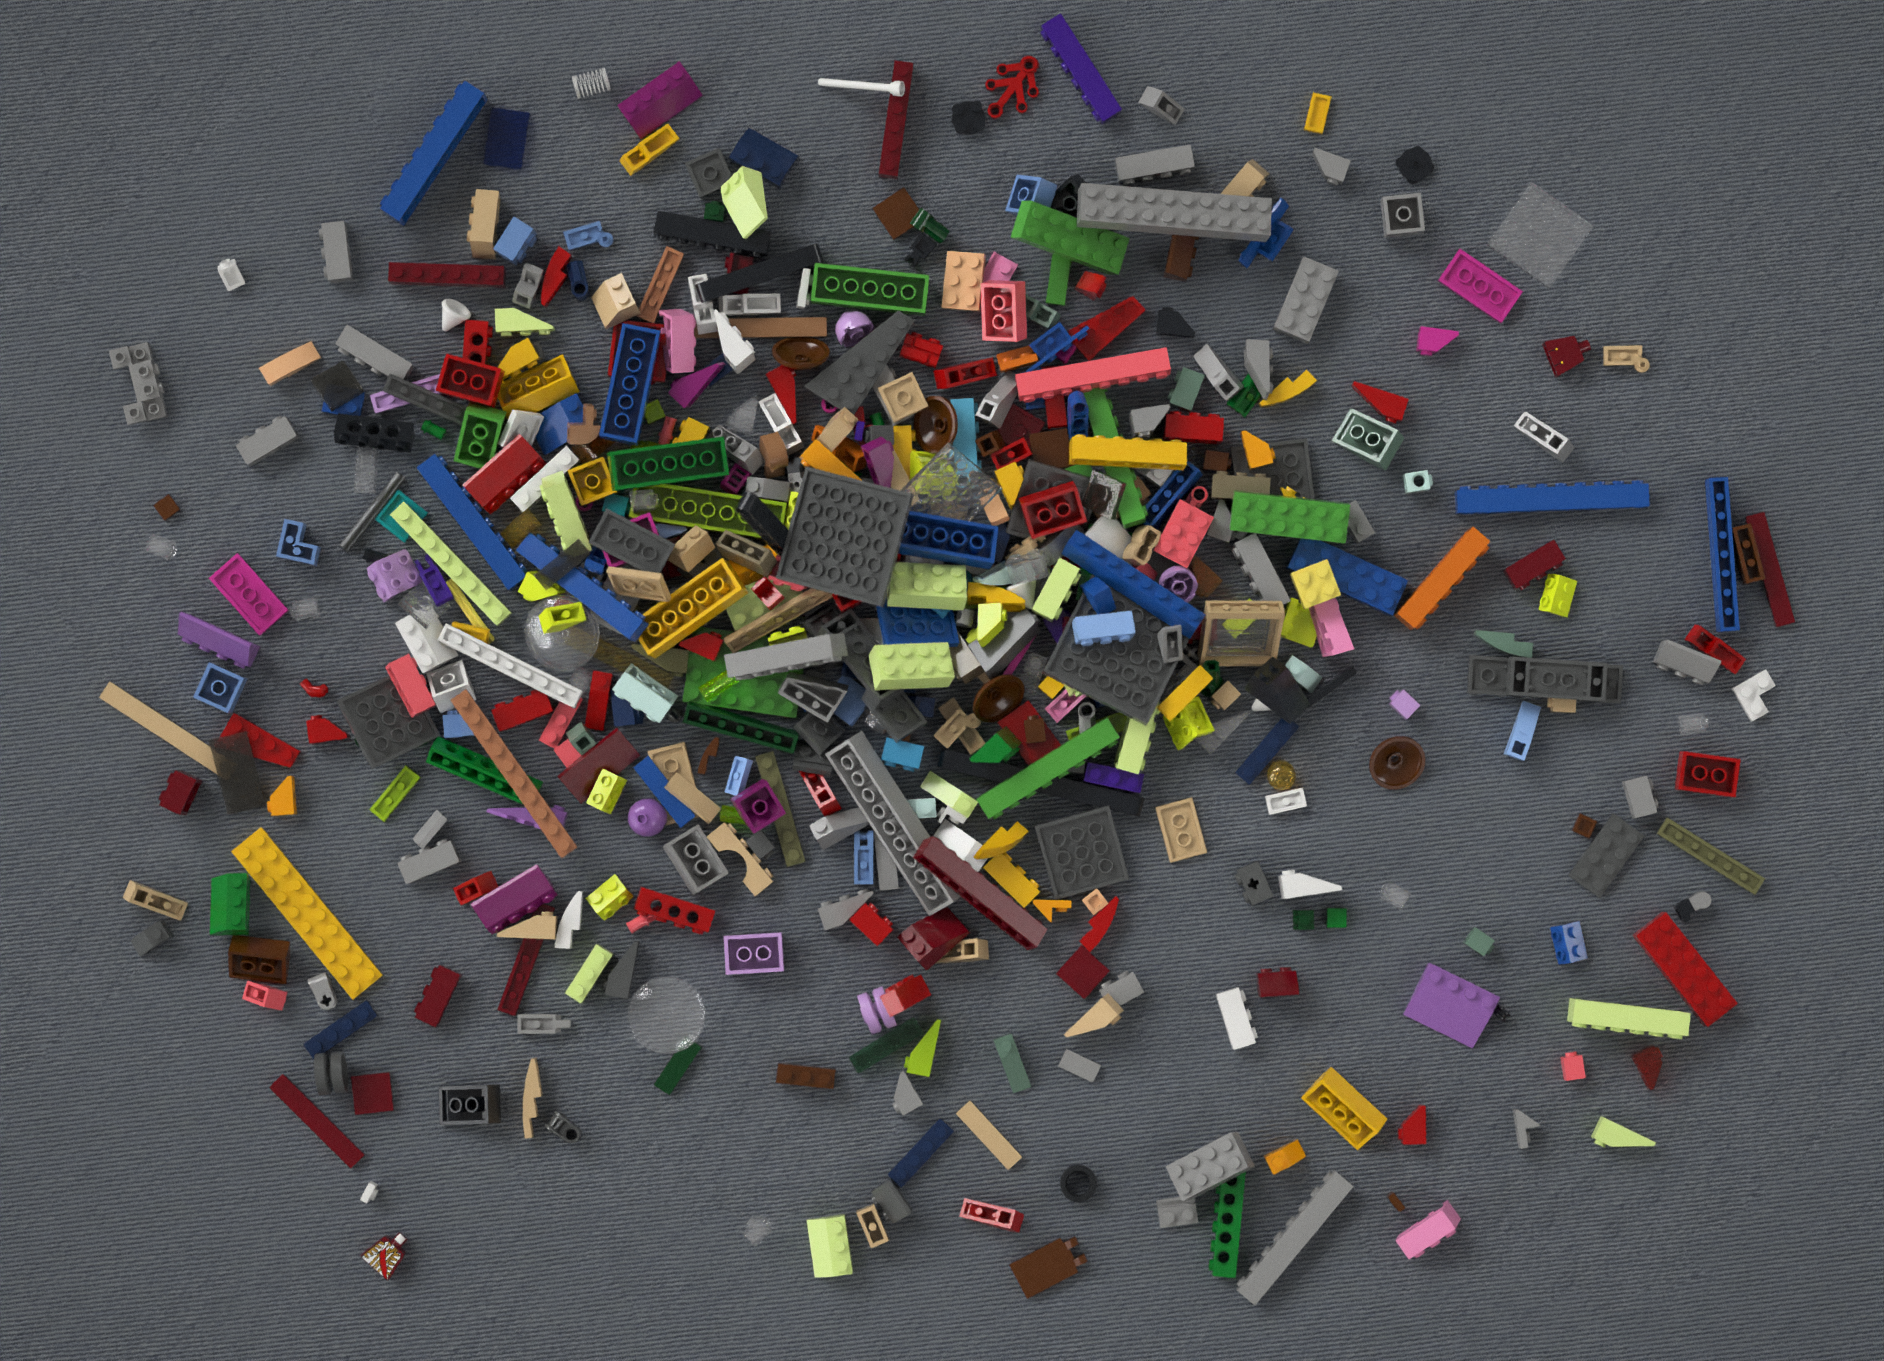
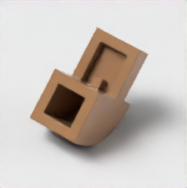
[567,403,601,444]
[759,432,788,479]

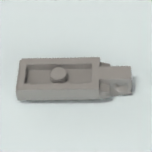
[517,1014,571,1034]

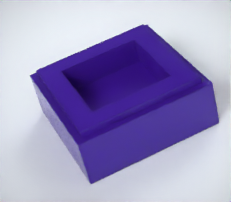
[854,421,865,443]

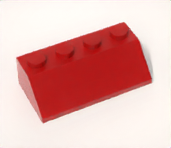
[463,434,547,514]

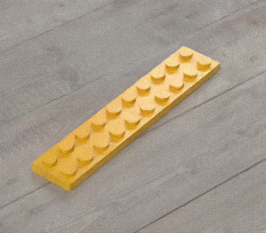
[231,827,383,1000]

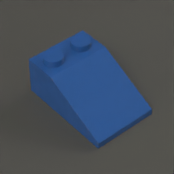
[535,393,583,455]

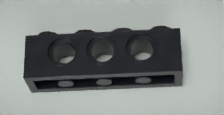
[334,413,415,453]

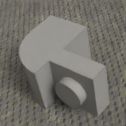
[512,263,544,309]

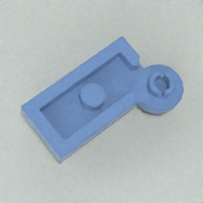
[563,221,613,251]

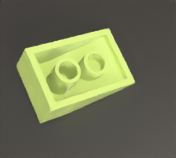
[721,166,768,239]

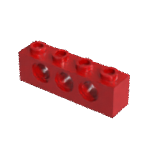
[462,320,493,365]
[634,887,715,935]

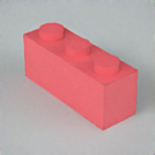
[385,654,436,718]

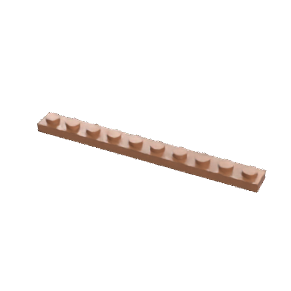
[450,689,577,858]

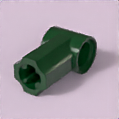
[910,208,950,244]
[1201,660,1223,697]

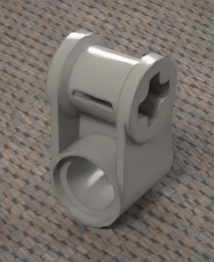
[308,972,337,1010]

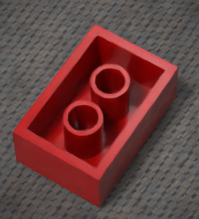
[436,353,505,408]
[1163,411,1224,445]
[1018,481,1087,539]
[1674,751,1741,798]

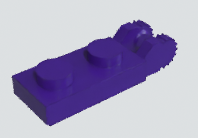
[414,554,454,607]

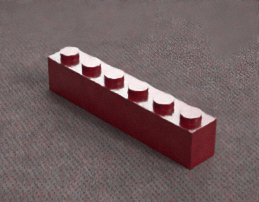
[879,60,914,180]
[388,262,506,288]

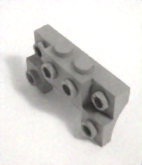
[109,342,168,425]

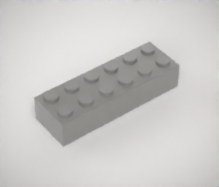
[724,633,848,681]

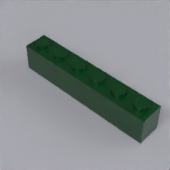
[682,701,800,754]

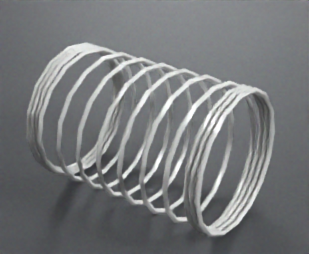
[572,68,611,99]

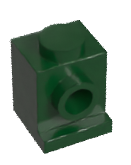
[704,201,727,223]
[1292,910,1314,930]

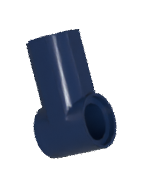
[566,260,590,301]

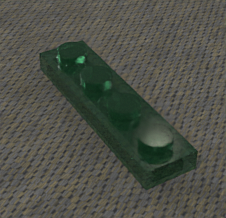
[848,1017,924,1074]

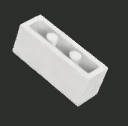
[1216,987,1258,1050]

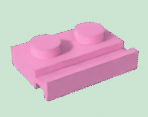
[983,252,1018,282]

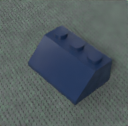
[729,128,798,189]

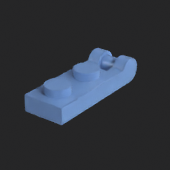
[854,830,873,884]

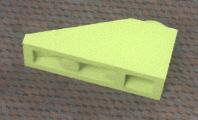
[920,771,978,818]
[1591,1116,1656,1148]

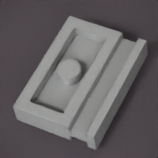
[1156,1196,1199,1228]

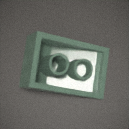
[1332,408,1404,471]

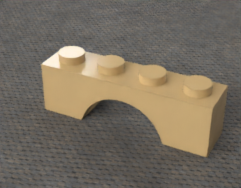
[707,822,774,896]

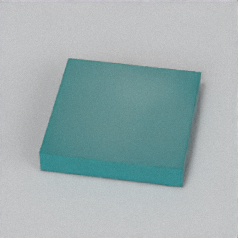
[375,489,428,543]

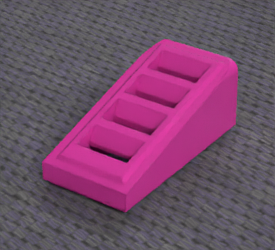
[720,463,752,495]

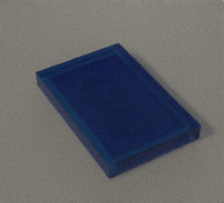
[483,107,530,170]

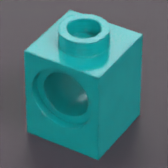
[602,494,631,518]

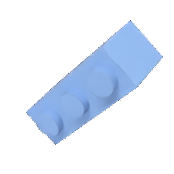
[1072,611,1135,646]

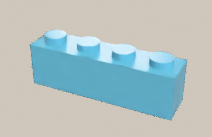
[950,398,982,477]

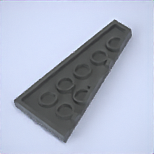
[804,310,915,415]

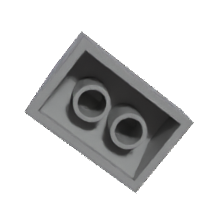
[1129,404,1170,440]
[1653,639,1721,686]
[663,824,728,895]

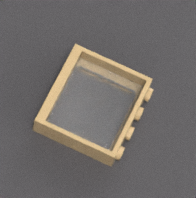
[1197,601,1285,667]

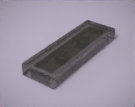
[534,539,591,590]

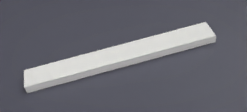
[437,623,583,709]

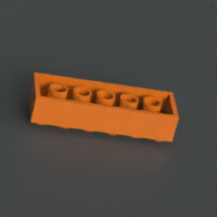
[1393,527,1491,630]

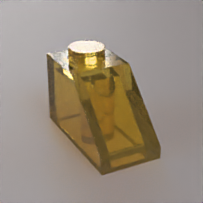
[500,508,542,549]

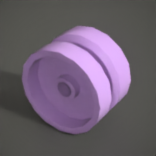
[857,986,897,1035]

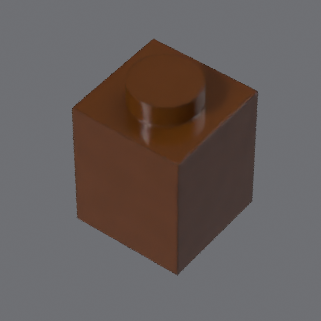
[975,430,1006,457]
[1202,450,1232,472]
[1024,715,1046,744]

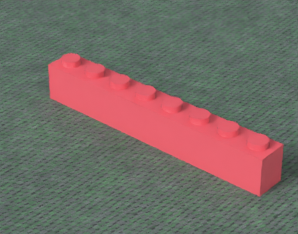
[1015,347,1171,403]

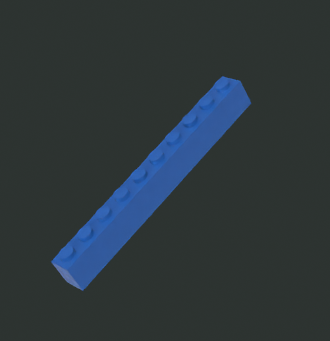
[1455,480,1650,515]

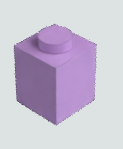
[1389,689,1420,720]

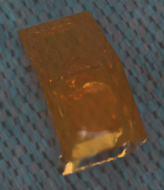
[571,432,615,463]
[1191,555,1223,599]

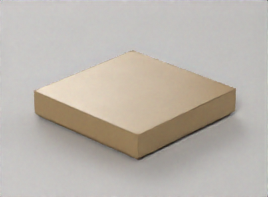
[878,372,929,423]

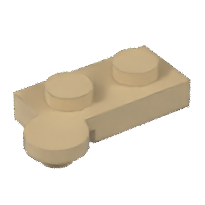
[1603,345,1650,373]
[1005,535,1047,562]
[933,708,981,749]

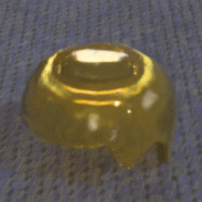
[1267,760,1296,791]

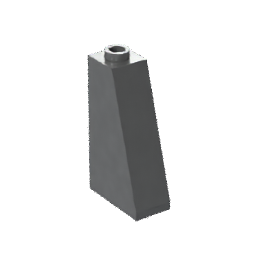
[968,608,1041,680]

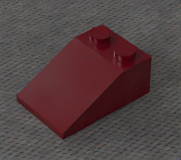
[897,907,970,971]

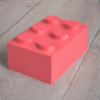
[981,280,1027,342]
[1153,499,1214,568]

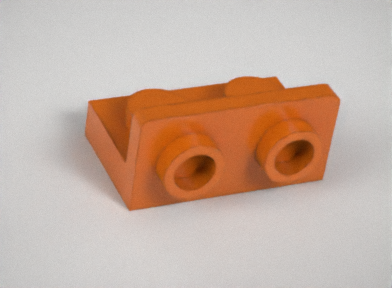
[996,346,1038,373]

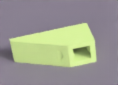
[495,308,555,337]

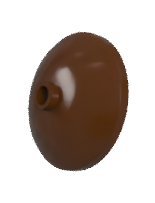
[772,337,830,370]
[914,396,958,453]
[973,674,1025,723]
[1369,736,1426,790]

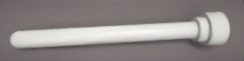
[818,78,905,97]

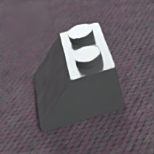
[870,1178,912,1224]

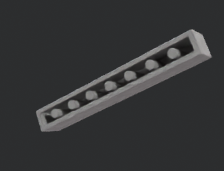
[1236,1170,1354,1305]

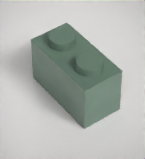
[1167,367,1205,413]

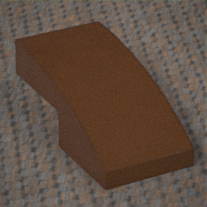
[697,737,720,775]

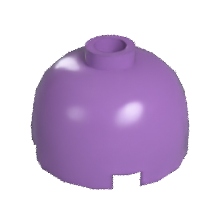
[628,798,667,837]

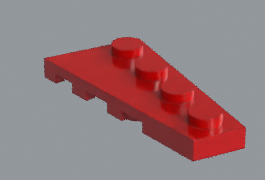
[1067,296,1146,361]
[214,713,301,768]

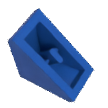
[1080,576,1116,615]

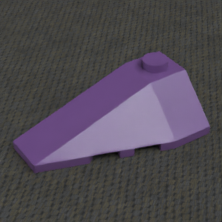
[487,805,568,829]

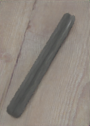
[340,472,405,552]

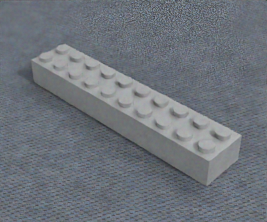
[1077,183,1272,242]
[825,731,961,916]

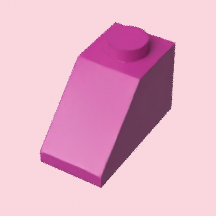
[1416,326,1459,356]

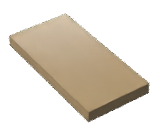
[647,742,699,826]

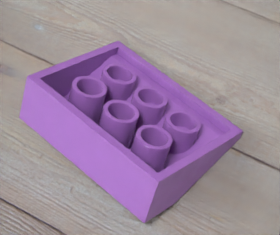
[178,612,260,669]
[1403,963,1500,1048]

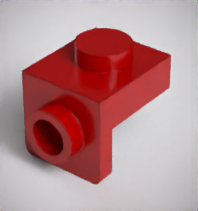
[751,576,785,611]

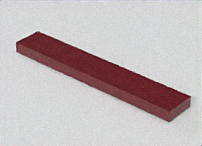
[1745,512,1795,627]
[497,904,555,1016]
[269,1073,365,1169]

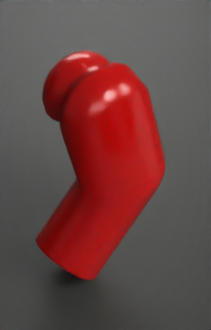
[300,678,329,698]

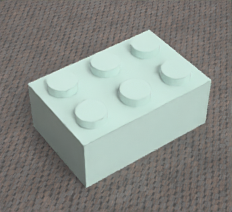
[612,663,678,723]

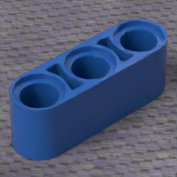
[1067,391,1089,440]

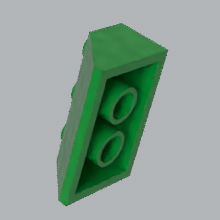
[969,726,1022,763]
[210,873,251,936]

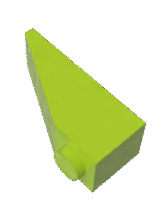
[904,1019,941,1077]

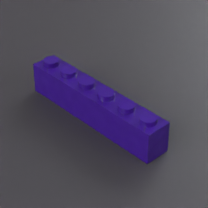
[1040,13,1122,124]

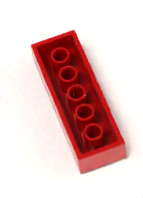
[1632,912,1738,1027]

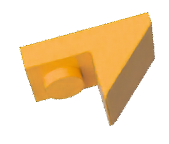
[1033,899,1072,923]

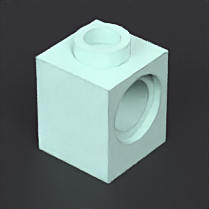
[1403,470,1433,494]

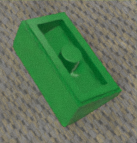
[1227,374,1261,418]

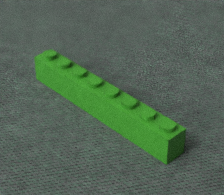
[1083,387,1148,529]
[976,717,1120,819]

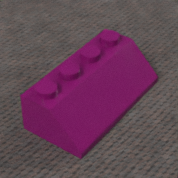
[617,61,703,140]
[471,864,558,935]

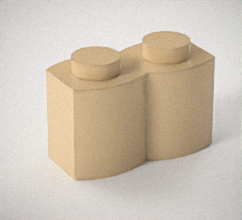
[1123,525,1161,566]

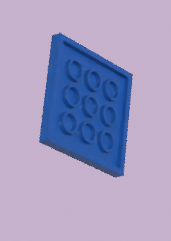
[876,596,959,647]

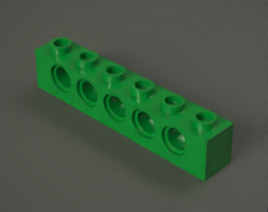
[426,736,544,804]
[1208,1172,1246,1278]

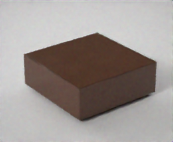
[153,494,181,521]
[1571,813,1598,839]
[1386,1191,1405,1212]

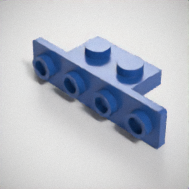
[1239,198,1293,268]
[1025,322,1089,372]

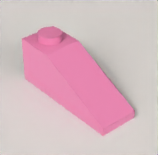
[1045,689,1088,723]

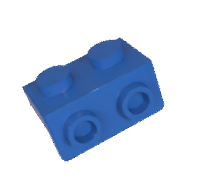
[1550,921,1588,965]

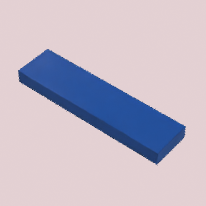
[633,756,696,828]

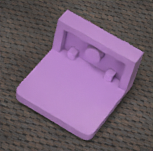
[367,549,422,602]

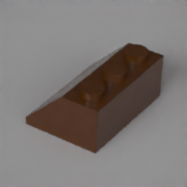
[1164,235,1199,282]
[228,935,290,984]

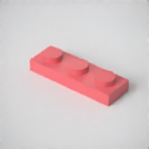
[539,698,583,749]

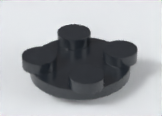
[952,101,985,135]
[1396,146,1434,184]

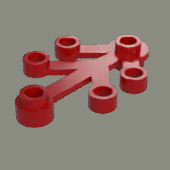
[985,56,1039,119]

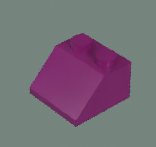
[730,779,786,834]

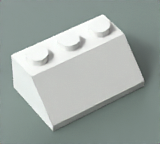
[395,605,459,674]

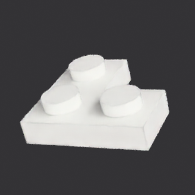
[1732,669,1776,722]

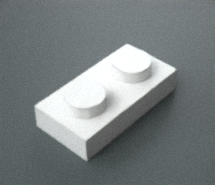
[796,268,813,309]
[1265,788,1307,815]

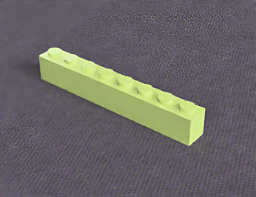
[390,502,512,626]

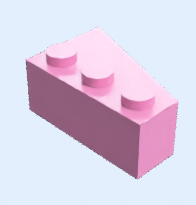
[659,309,696,373]
[1309,598,1354,657]
[1395,1200,1461,1259]

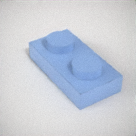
[725,756,753,796]

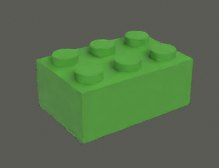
[453,401,507,469]

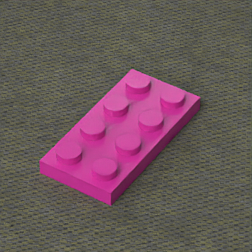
[1438,249,1523,324]
[209,553,289,636]

